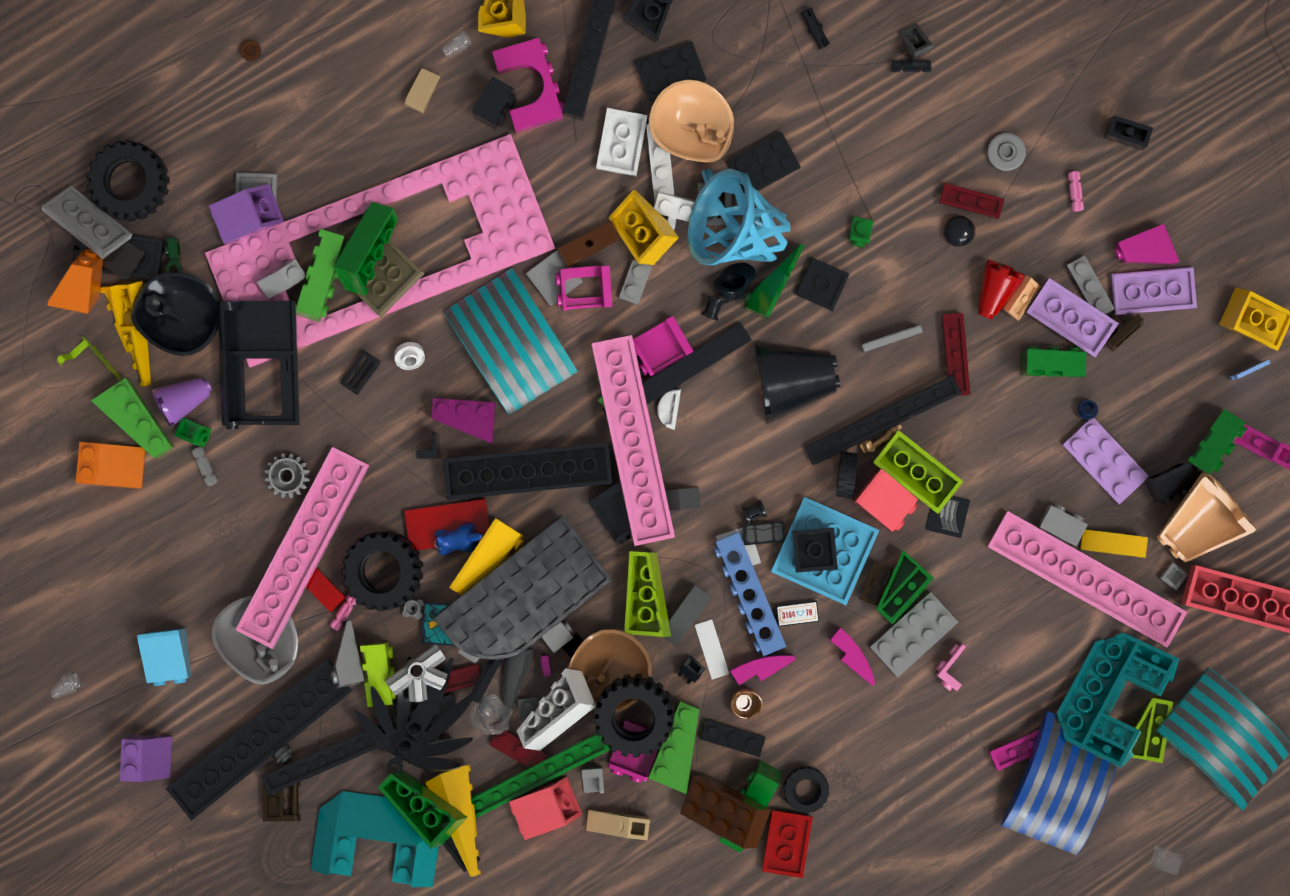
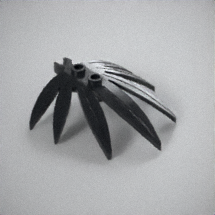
[355,657,477,775]

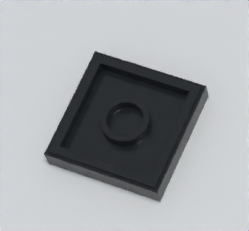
[795,257,850,312]

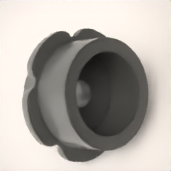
[274,745,293,764]

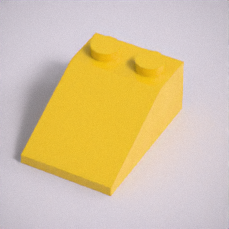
[608,190,679,265]
[1219,287,1290,351]

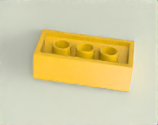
[449,518,525,595]

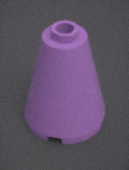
[151,377,212,427]

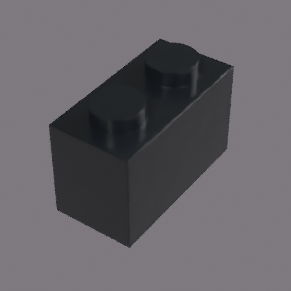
[1104,115,1153,151]

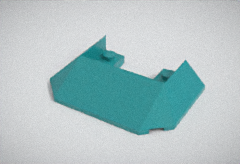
[1057,633,1179,768]
[311,791,439,887]

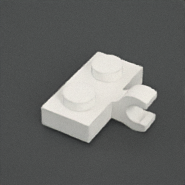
[653,191,695,229]

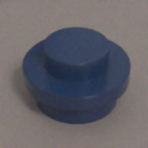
[1077,400,1098,420]

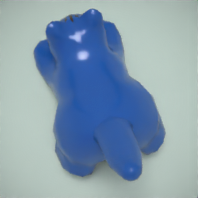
[434,522,482,555]

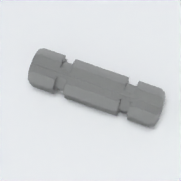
[192,447,217,486]

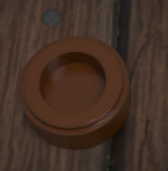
[240,40,261,62]

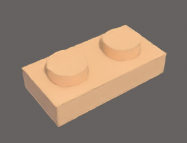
[1003,275,1041,321]

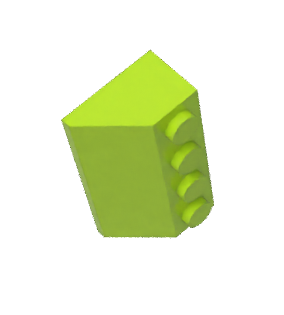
[873,430,964,514]

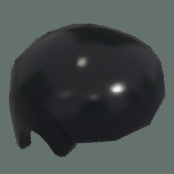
[943,216,976,247]

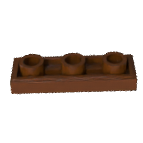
[557,221,621,268]

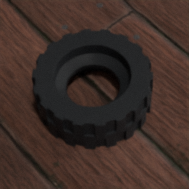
[836,452,858,498]
[783,766,829,813]

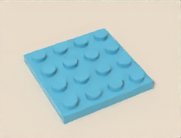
[771,497,879,605]

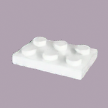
[596,108,648,177]

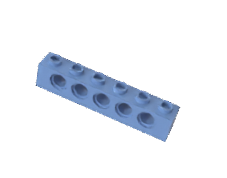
[714,532,786,656]

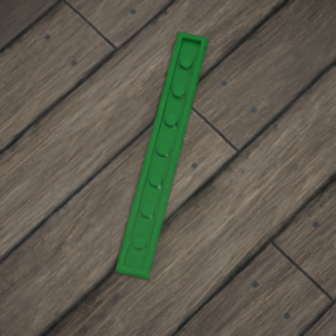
[471,733,611,819]

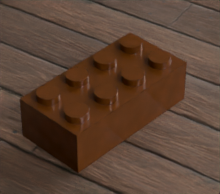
[680,775,771,849]

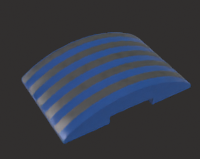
[1001,711,1117,855]

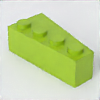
[624,551,671,637]

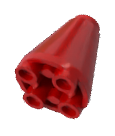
[978,259,1026,319]

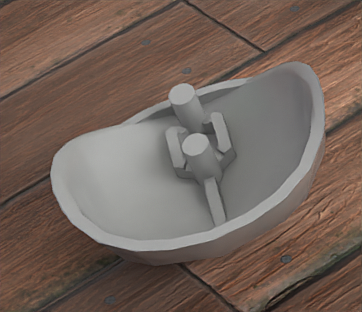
[212,596,298,684]

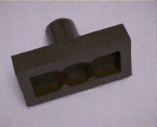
[1107,314,1144,352]

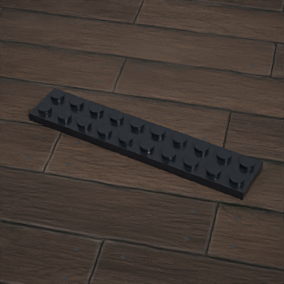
[166,659,353,821]

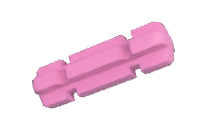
[1068,171,1084,212]
[330,595,356,631]

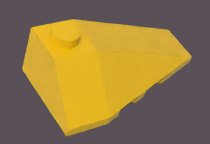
[478,0,526,38]

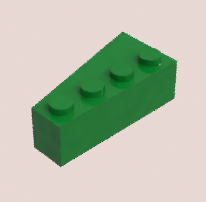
[719,760,782,853]

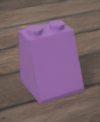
[209,184,284,244]
[120,735,172,782]

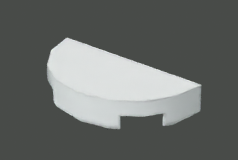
[658,390,681,430]

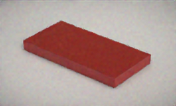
[404,499,490,550]

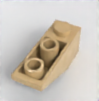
[586,810,650,840]

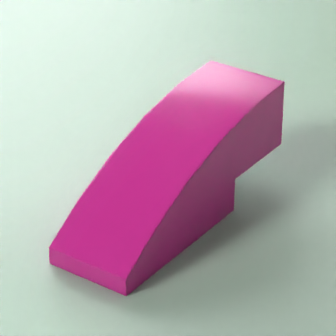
[829,627,875,686]
[730,655,796,685]

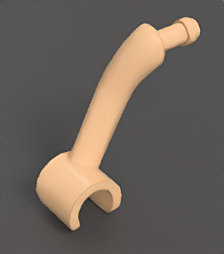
[860,425,902,453]

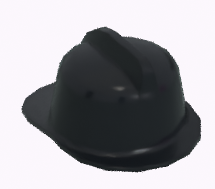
[714,262,756,303]

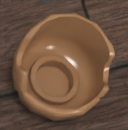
[730,688,763,719]

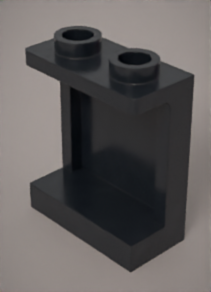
[588,481,632,544]

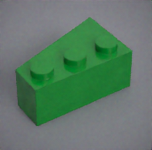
[1021,346,1086,378]

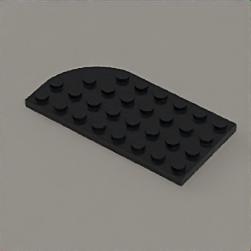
[433,515,612,659]

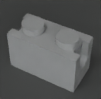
[1037,504,1088,546]

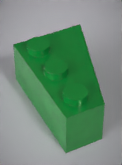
[1188,409,1248,474]
[876,550,934,625]

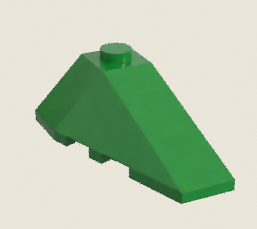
[744,243,805,320]

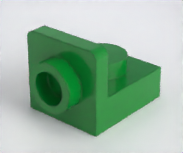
[848,217,874,248]
[174,417,212,447]

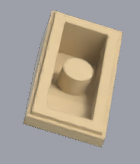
[404,68,440,114]

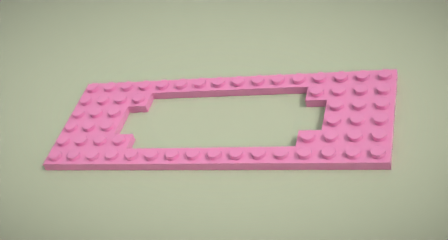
[205,134,555,368]

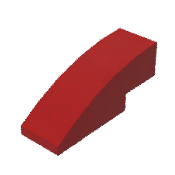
[306,567,347,612]

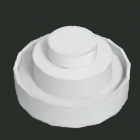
[394,342,425,370]

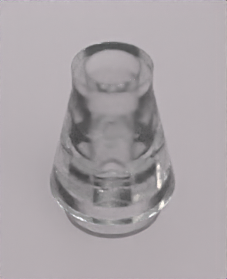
[441,30,473,58]
[50,672,82,699]

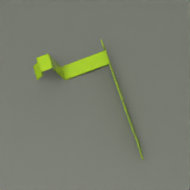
[57,336,121,382]

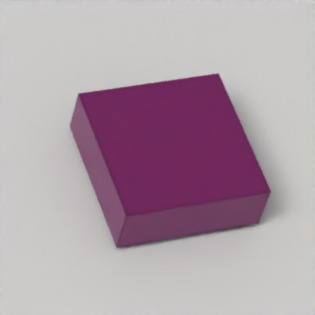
[540,654,552,677]

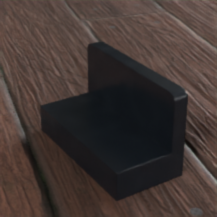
[416,433,440,459]

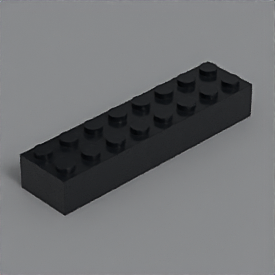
[443,442,613,500]

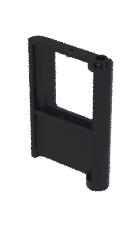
[217,301,300,429]

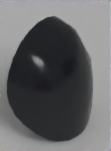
[131,273,219,356]

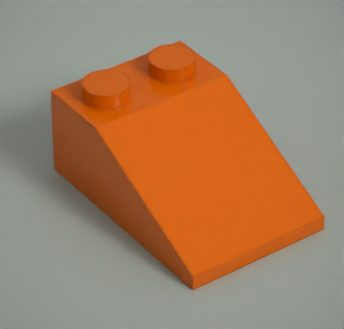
[76,442,146,489]

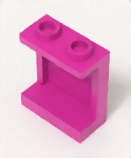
[633,316,694,377]
[608,719,658,783]

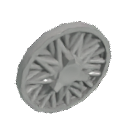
[987,133,1026,171]

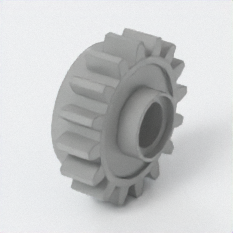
[265,454,311,498]

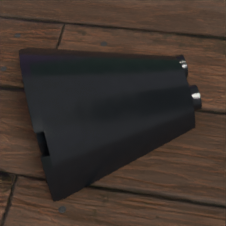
[754,342,840,424]

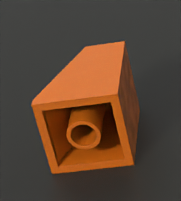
[47,249,103,314]

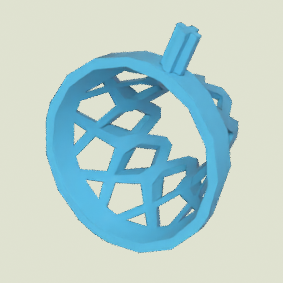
[687,168,791,265]

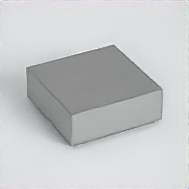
[1159,562,1189,591]

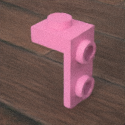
[935,643,966,691]

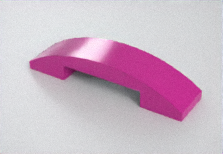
[1234,425,1290,470]

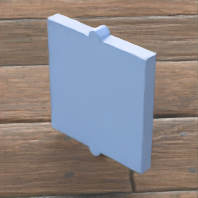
[1229,360,1271,381]

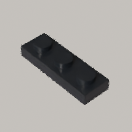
[701,719,766,757]

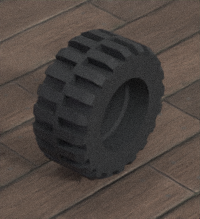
[86,140,170,221]
[341,531,424,611]
[594,674,675,758]

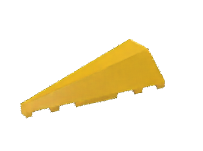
[100,281,151,387]
[425,765,481,877]

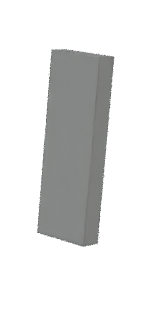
[860,325,923,353]

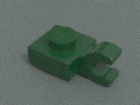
[165,237,183,273]

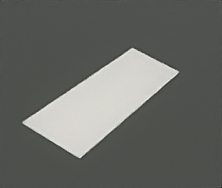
[695,619,729,680]

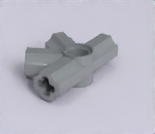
[385,644,448,702]

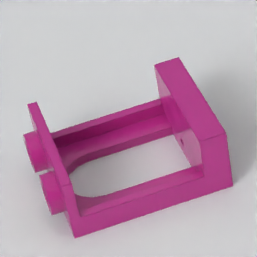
[555,265,613,311]

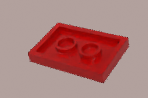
[762,809,813,878]

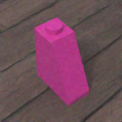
[1114,224,1180,265]

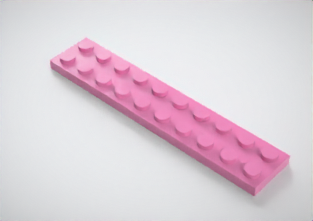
[591,335,675,546]
[236,447,369,649]
[987,511,1187,648]

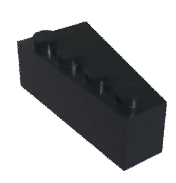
[622,0,673,42]

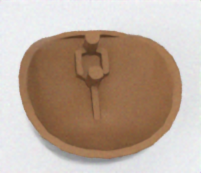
[567,629,652,712]

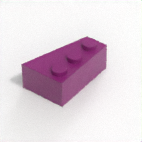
[432,398,496,444]

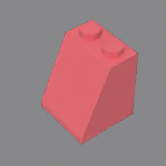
[853,469,918,532]
[509,777,583,840]

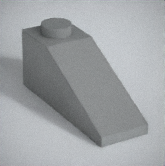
[331,620,364,688]

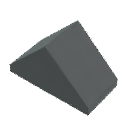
[899,24,934,60]
[665,487,701,511]

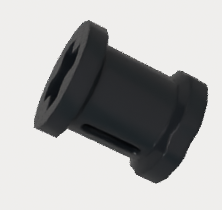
[701,295,725,321]
[742,500,767,524]

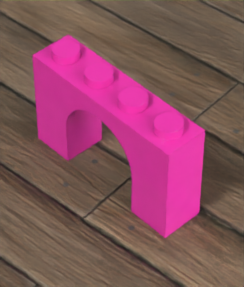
[492,38,564,133]

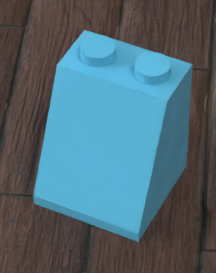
[137,628,192,686]

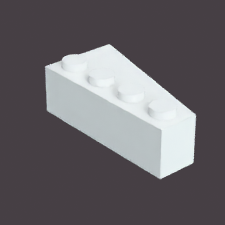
[517,668,596,751]

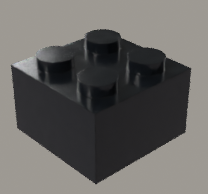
[472,76,517,130]
[791,527,838,573]

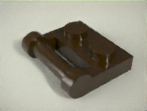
[263,782,301,822]

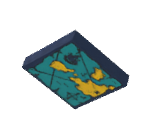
[421,602,455,646]

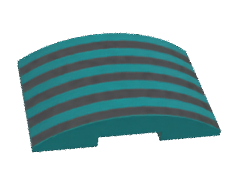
[443,268,578,415]
[1156,667,1290,811]

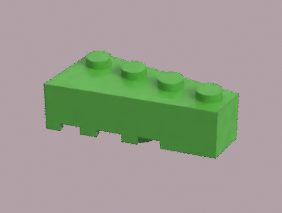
[296,229,345,323]
[91,378,175,458]
[648,700,699,794]

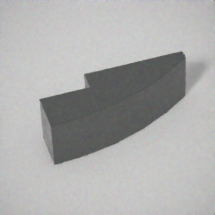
[663,584,712,646]

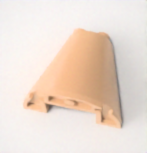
[1157,471,1256,563]

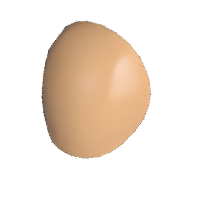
[649,80,734,162]

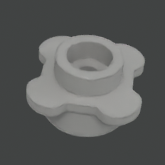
[402,599,424,619]

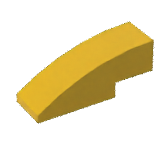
[1080,530,1148,558]

